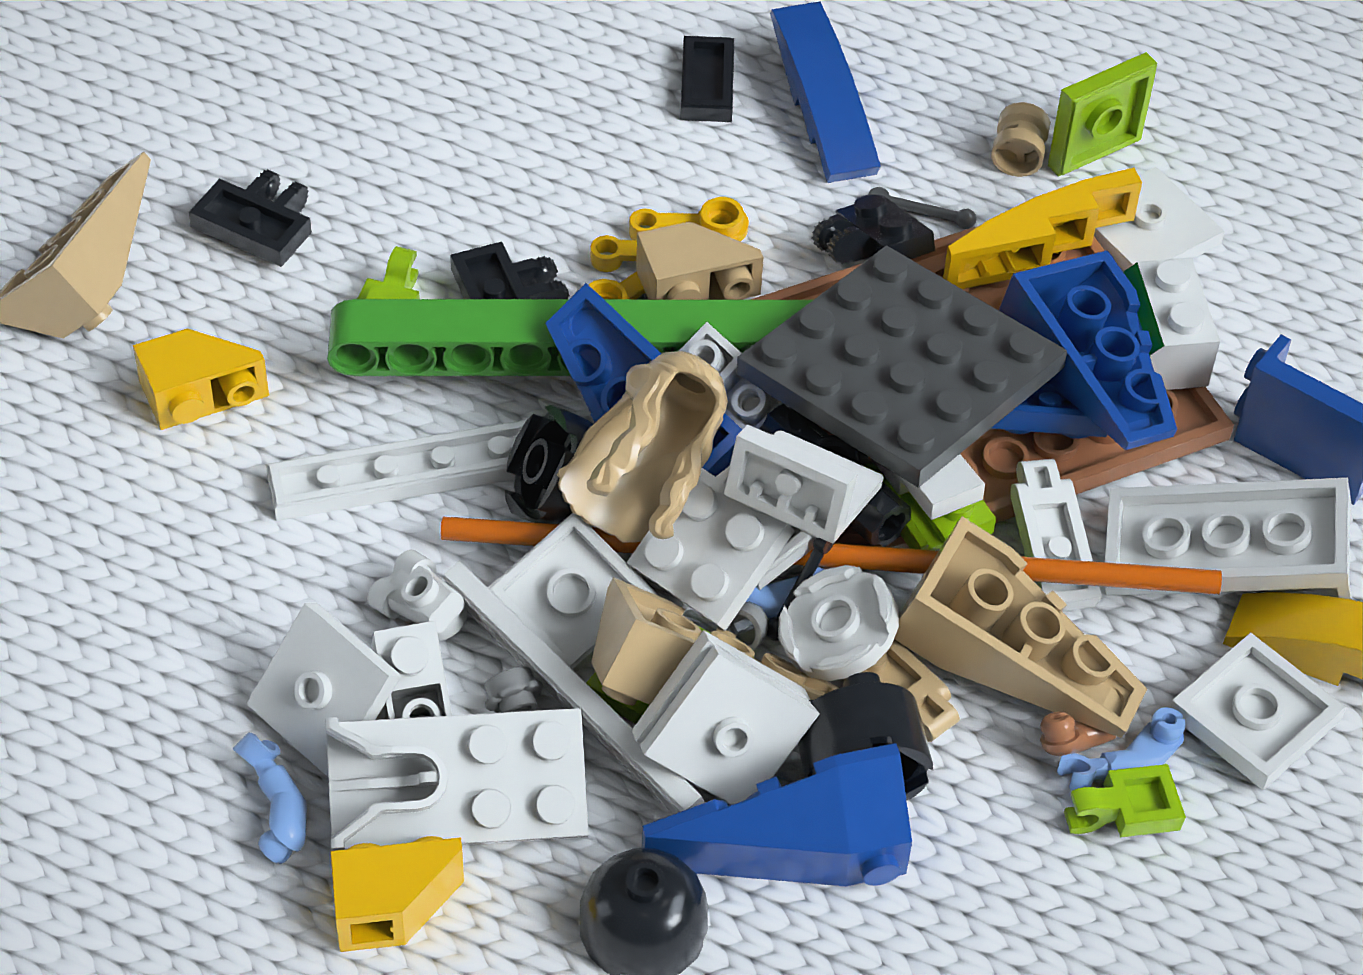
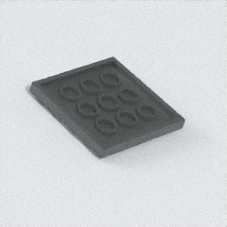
[737,245,1067,488]

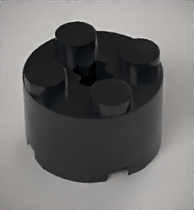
[798,672,933,801]

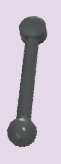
[868,187,977,229]

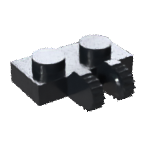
[189,169,312,267]
[811,195,935,265]
[450,241,570,299]

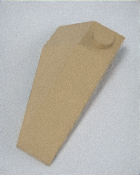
[0,151,151,339]
[894,516,1147,738]
[591,577,839,706]

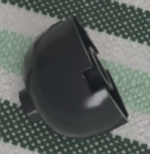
[505,405,594,524]
[580,848,708,975]

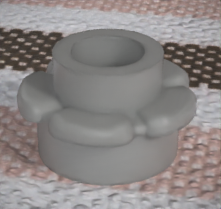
[484,667,543,713]

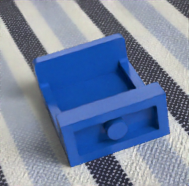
[1233,334,1363,505]

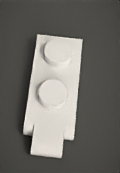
[1011,459,1102,611]

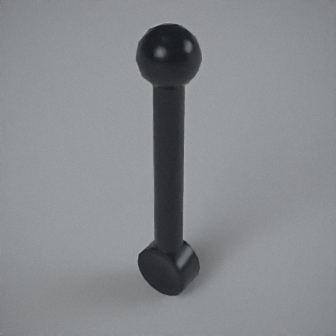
[767,538,836,641]

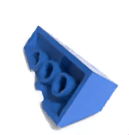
[998,250,1177,450]
[545,283,742,477]
[641,743,912,887]

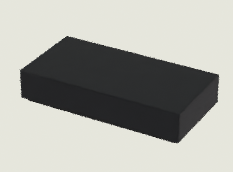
[680,36,734,122]

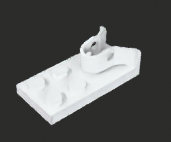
[1105,477,1352,600]
[325,708,589,851]

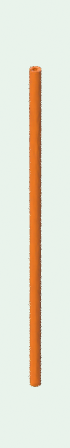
[441,516,1222,595]

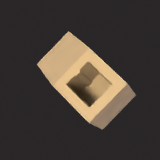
[636,222,764,300]

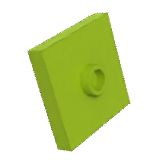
[1047,52,1158,177]

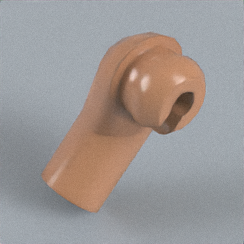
[1040,711,1116,756]

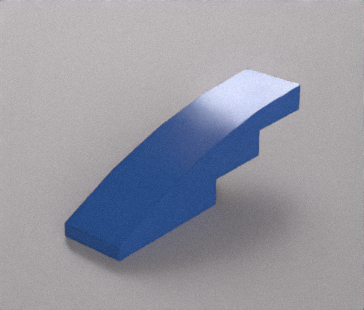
[770,1,881,183]

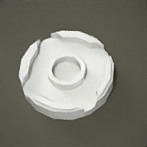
[778,565,899,681]

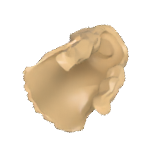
[557,351,728,543]

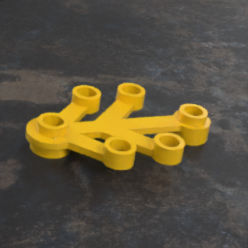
[588,197,749,300]

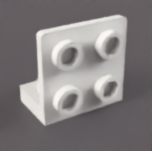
[724,424,884,544]

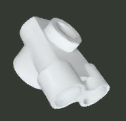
[368,549,467,641]

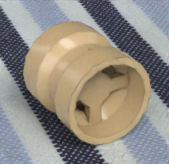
[991,102,1051,177]

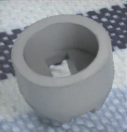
[716,601,770,651]

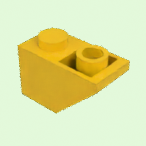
[133,328,269,430]
[330,836,464,952]

